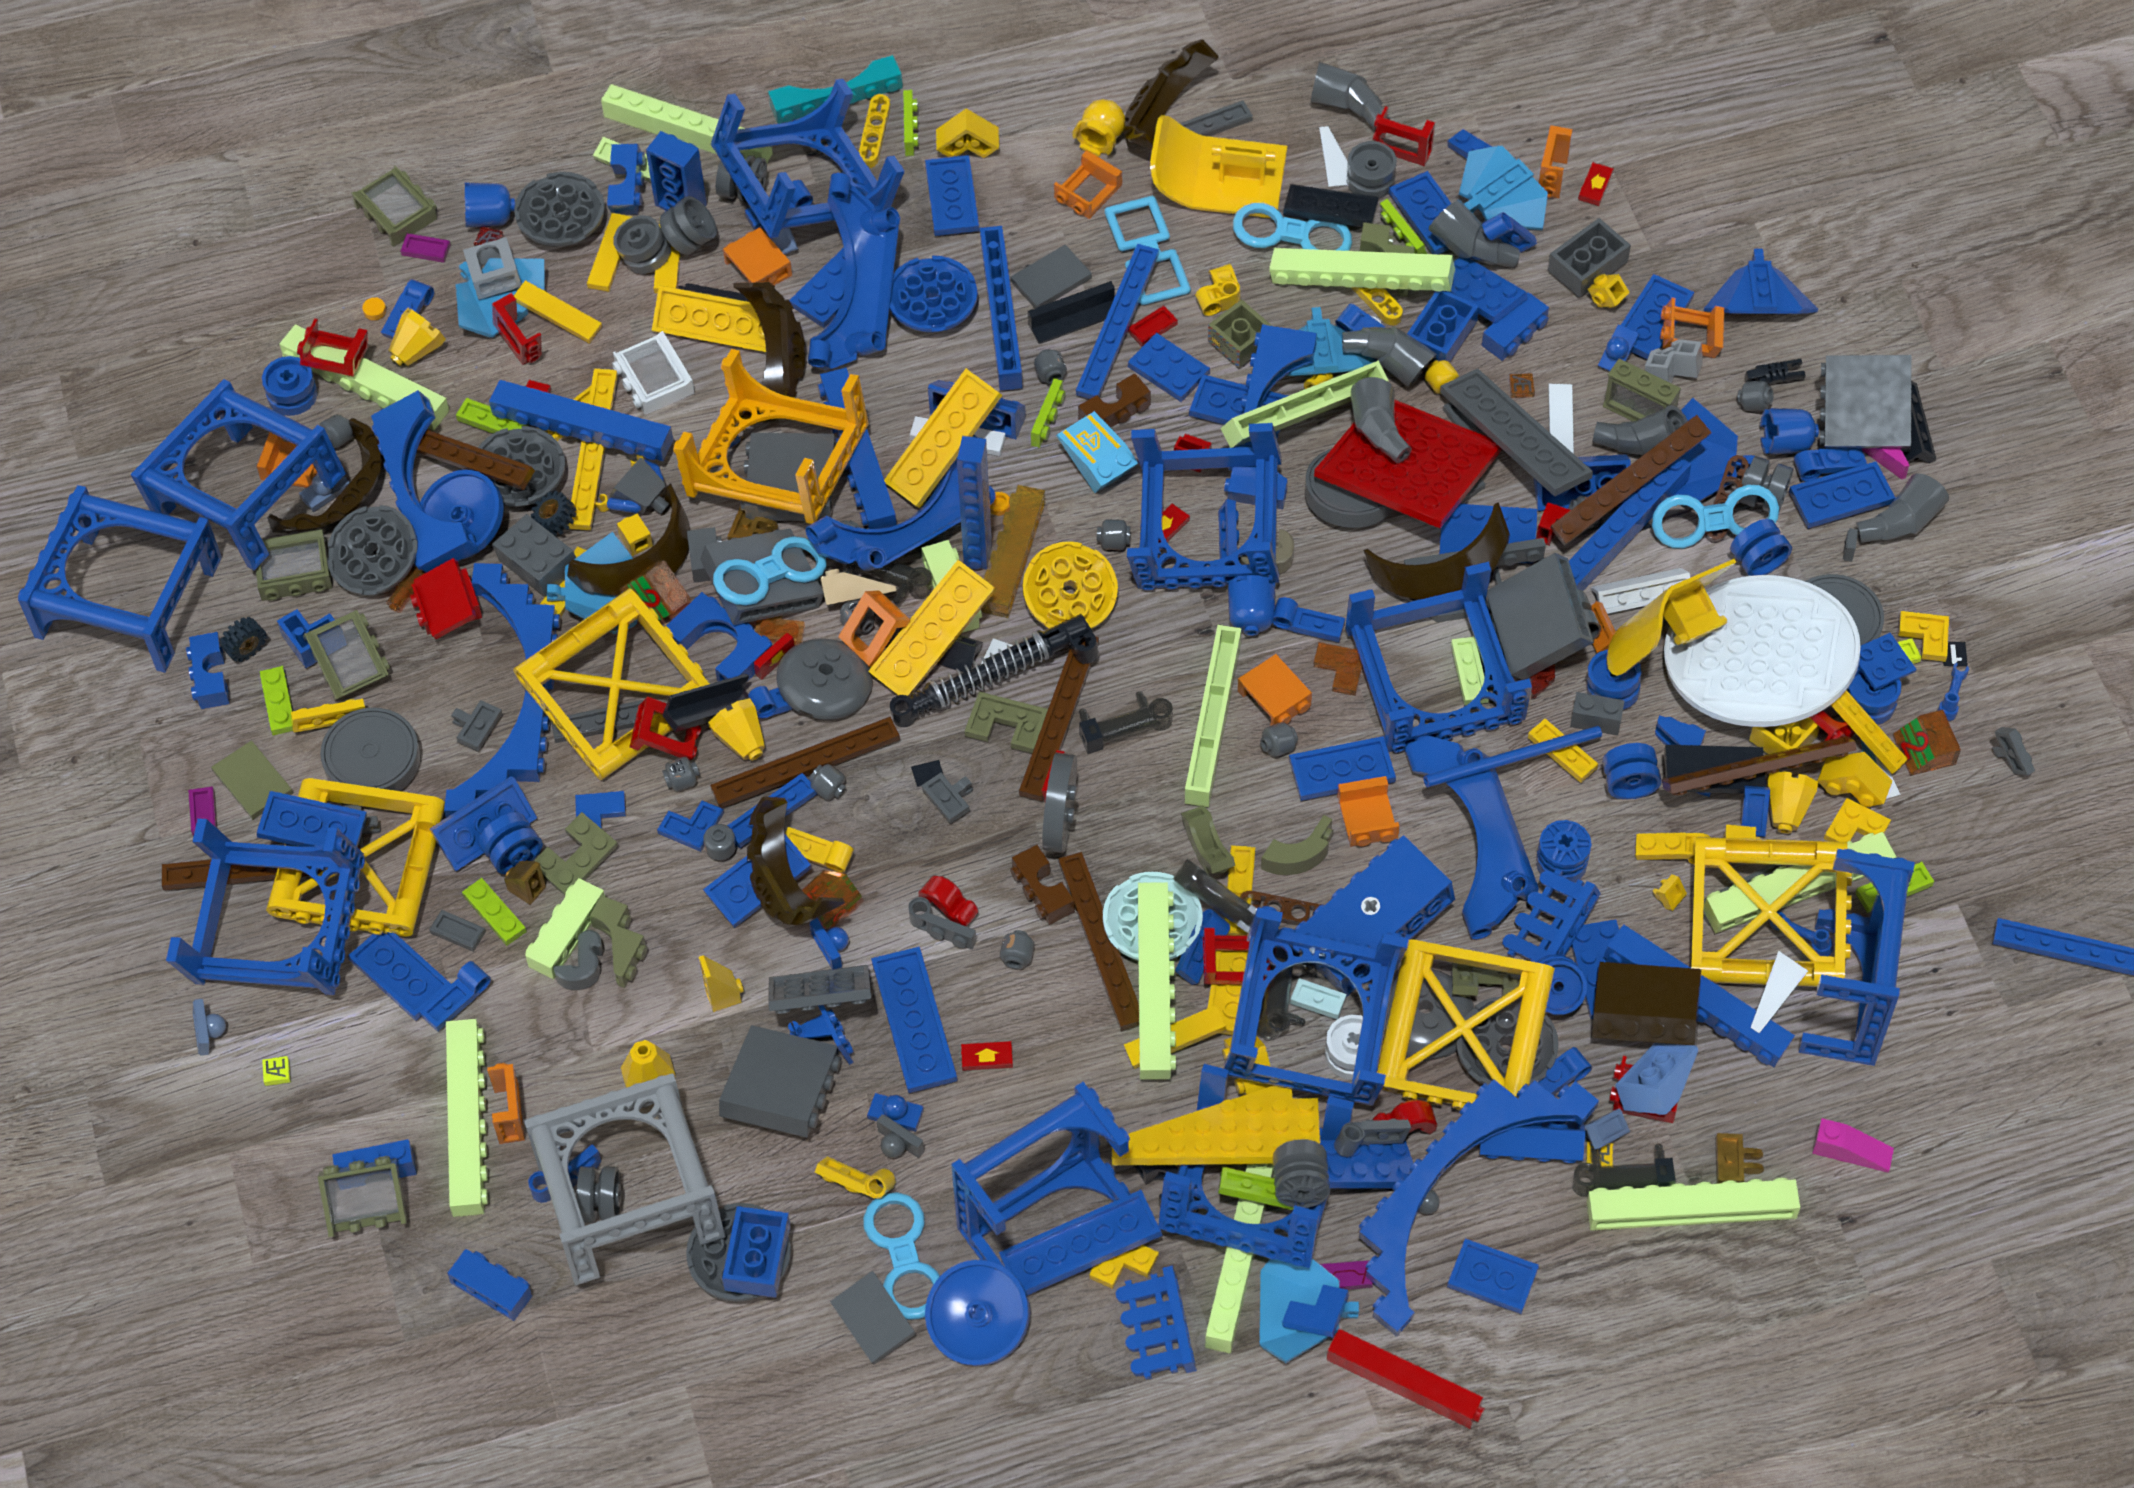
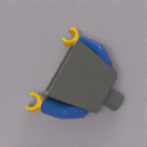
[595,455,669,515]

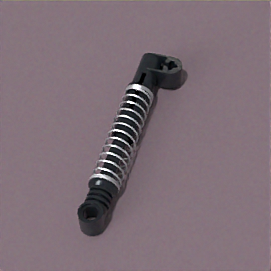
[889,614,1099,727]

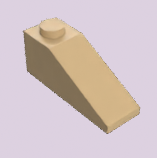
[821,569,897,605]

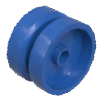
[262,356,318,416]
[1730,519,1792,576]
[1587,649,1641,710]
[1847,667,1901,724]
[1602,743,1662,800]
[478,812,543,874]
[1537,954,1587,1015]

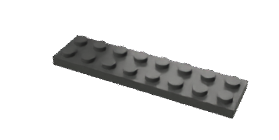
[1440,368,1593,496]

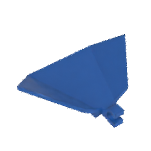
[1704,248,1818,314]
[1673,398,1755,508]

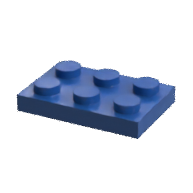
[1128,333,1210,402]
[1447,1238,1539,1314]

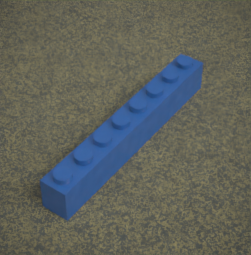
[980,226,1022,391]
[817,367,896,529]
[489,380,674,461]
[957,436,992,569]
[1569,457,1691,591]
[1604,924,1795,1068]

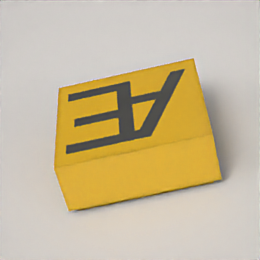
[1586,1142,1613,1170]

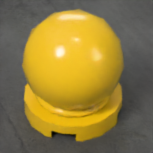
[1072,99,1125,156]

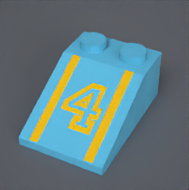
[1056,411,1138,493]

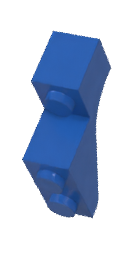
[1655,715,1711,797]

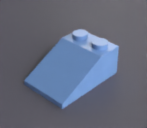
[1615,1043,1698,1115]

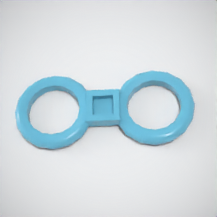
[1233,203,1352,251]
[1652,485,1779,549]
[713,536,826,606]
[863,1192,940,1320]

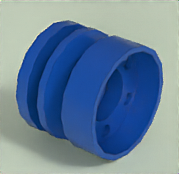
[1536,820,1592,882]

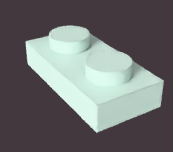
[1290,978,1346,1020]

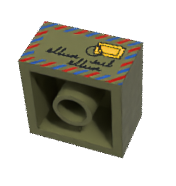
[1208,300,1272,368]

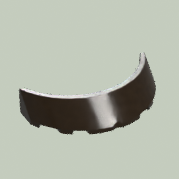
[1123,39,1219,150]
[733,282,805,423]
[267,418,381,533]
[567,484,690,597]
[1363,502,1510,601]
[747,796,845,925]

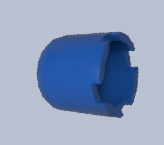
[465,182,515,227]
[1760,408,1819,455]
[1228,575,1275,636]

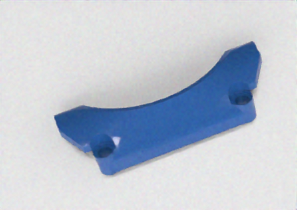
[808,173,900,371]
[805,435,995,571]
[1405,736,1539,940]

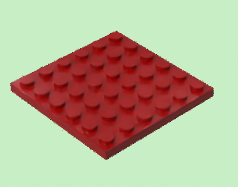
[1314,400,1502,528]

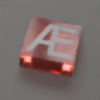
[474,227,503,249]

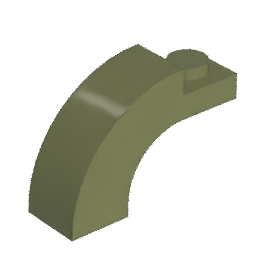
[1181,805,1235,874]
[1261,815,1334,875]

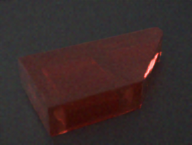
[1530,664,1555,699]

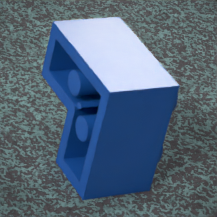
[277,609,347,668]

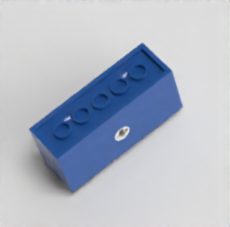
[1295,835,1455,997]

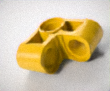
[1195,264,1241,316]

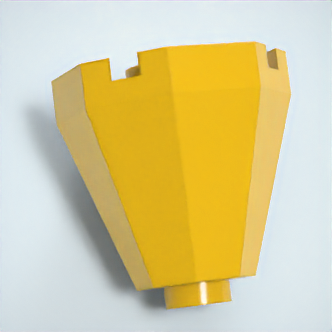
[388,308,446,366]
[708,698,765,761]
[1766,771,1818,834]
[621,1040,676,1088]

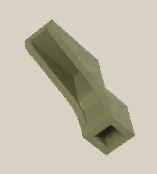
[1360,223,1415,297]
[590,896,647,988]

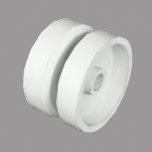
[1325,1015,1363,1080]

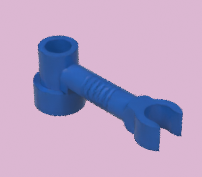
[1937,663,1969,721]
[1770,911,1833,956]

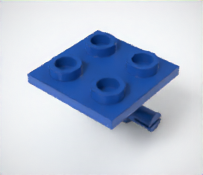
[1858,633,1917,690]
[788,1005,854,1065]

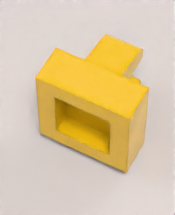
[1653,874,1687,911]

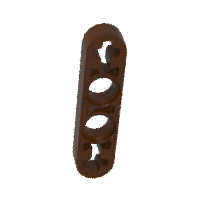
[1705,455,1749,543]
[1238,891,1321,925]

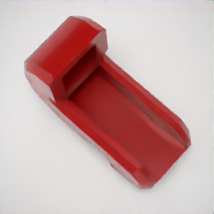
[918,876,978,927]
[1372,1100,1438,1134]

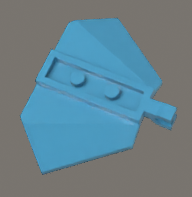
[1459,146,1548,230]
[456,258,545,337]
[1286,307,1377,376]
[547,532,637,634]
[1260,1259,1359,1363]

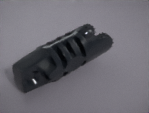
[1745,358,1806,384]

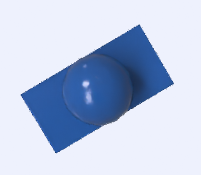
[1598,324,1639,372]
[1741,786,1770,837]
[809,918,849,969]
[867,1093,924,1132]

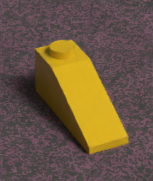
[699,955,744,1012]

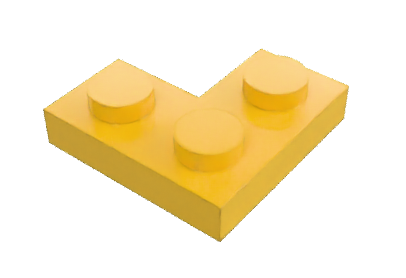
[1898,611,1949,662]
[1824,798,1891,842]
[1089,1245,1159,1289]

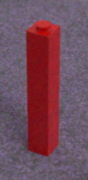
[1327,1329,1485,1429]

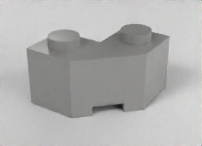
[1645,339,1703,383]

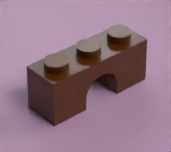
[1078,373,1151,428]
[1010,844,1075,925]

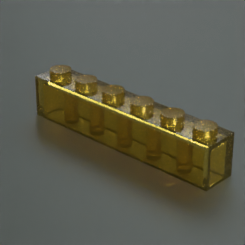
[981,485,1045,618]

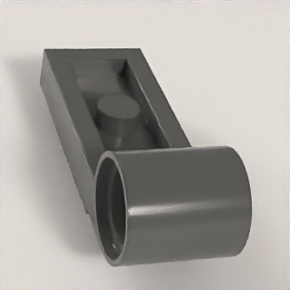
[908,897,976,950]
[1334,1119,1411,1157]

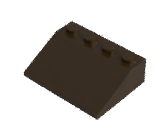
[1592,962,1702,1045]

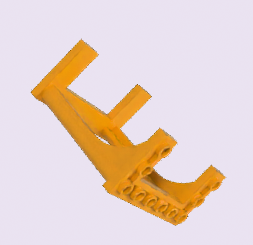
[674,349,869,524]

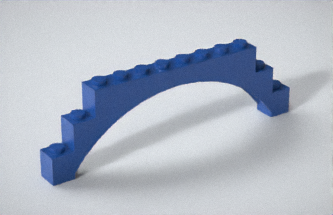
[444,563,561,818]
[1359,1079,1599,1337]

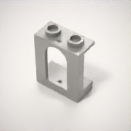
[463,237,521,300]

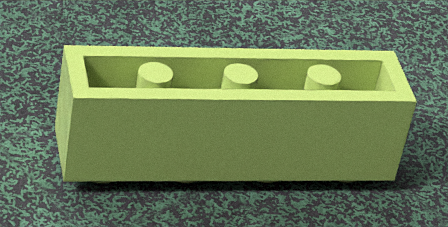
[922,540,982,633]
[525,878,605,979]

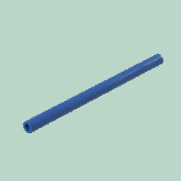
[1423,726,1602,788]

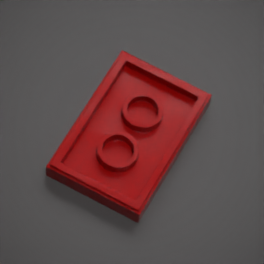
[414,558,477,639]

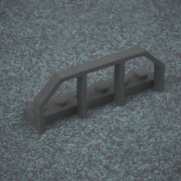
[1404,538,1546,623]

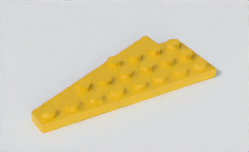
[1112,1085,1320,1165]

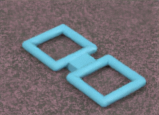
[1104,196,1191,305]

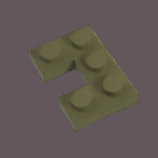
[964,691,1048,753]
[534,812,618,895]
[1452,963,1523,998]

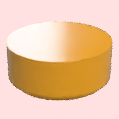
[362,297,386,320]
[990,492,1011,516]

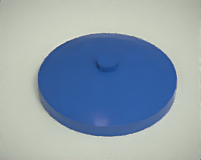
[420,470,504,559]
[925,1260,1030,1366]

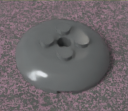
[515,172,605,247]
[478,426,565,507]
[327,505,417,595]
[776,638,873,719]
[1383,969,1474,1061]
[1456,996,1558,1085]
[686,1203,791,1302]

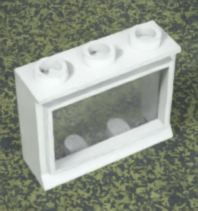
[612,331,694,415]

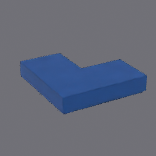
[575,791,626,829]
[657,800,724,852]
[1282,1285,1349,1337]

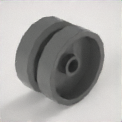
[1346,141,1397,198]
[660,196,717,255]
[614,215,671,274]
[577,1166,621,1223]

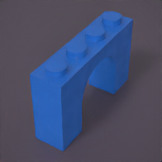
[666,592,772,682]

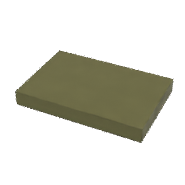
[211,740,293,820]

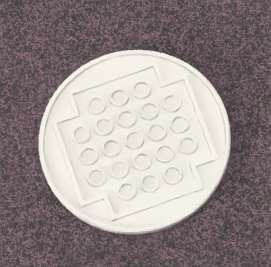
[1664,575,1860,727]

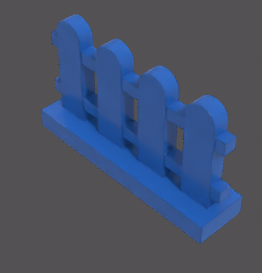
[1503,869,1601,962]
[1116,1266,1197,1380]

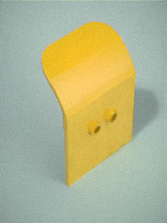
[1150,115,1287,218]
[1607,559,1736,676]

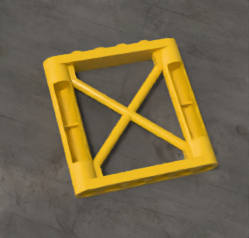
[513,588,710,780]
[266,778,445,937]
[1691,837,1852,987]
[1377,939,1555,1110]

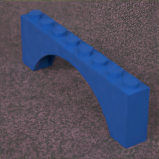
[1224,324,1317,510]
[371,390,478,573]

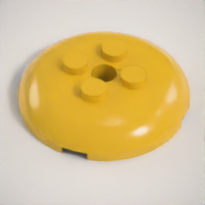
[1022,542,1118,629]

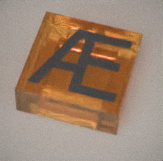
[1509,373,1535,398]

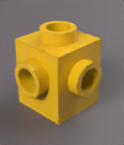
[1588,274,1630,308]

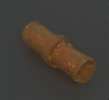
[386,567,424,611]

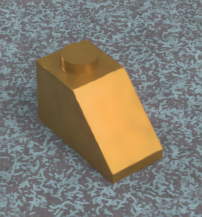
[504,861,546,905]

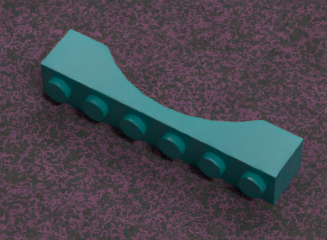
[768,55,903,124]

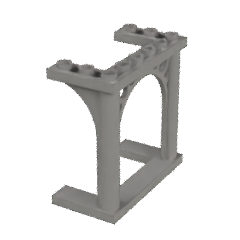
[524,1073,725,1286]

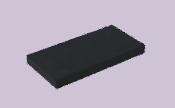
[1283,184,1379,227]
[1664,744,1766,794]

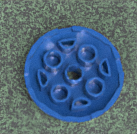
[889,255,977,332]

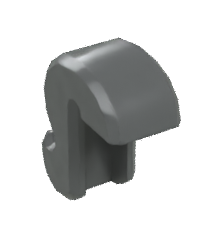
[553,930,603,990]

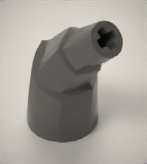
[1310,61,1391,130]
[1428,200,1520,267]
[1342,326,1437,387]
[1350,377,1412,463]
[1592,405,1688,455]
[1856,473,1949,543]

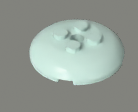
[1103,872,1203,961]

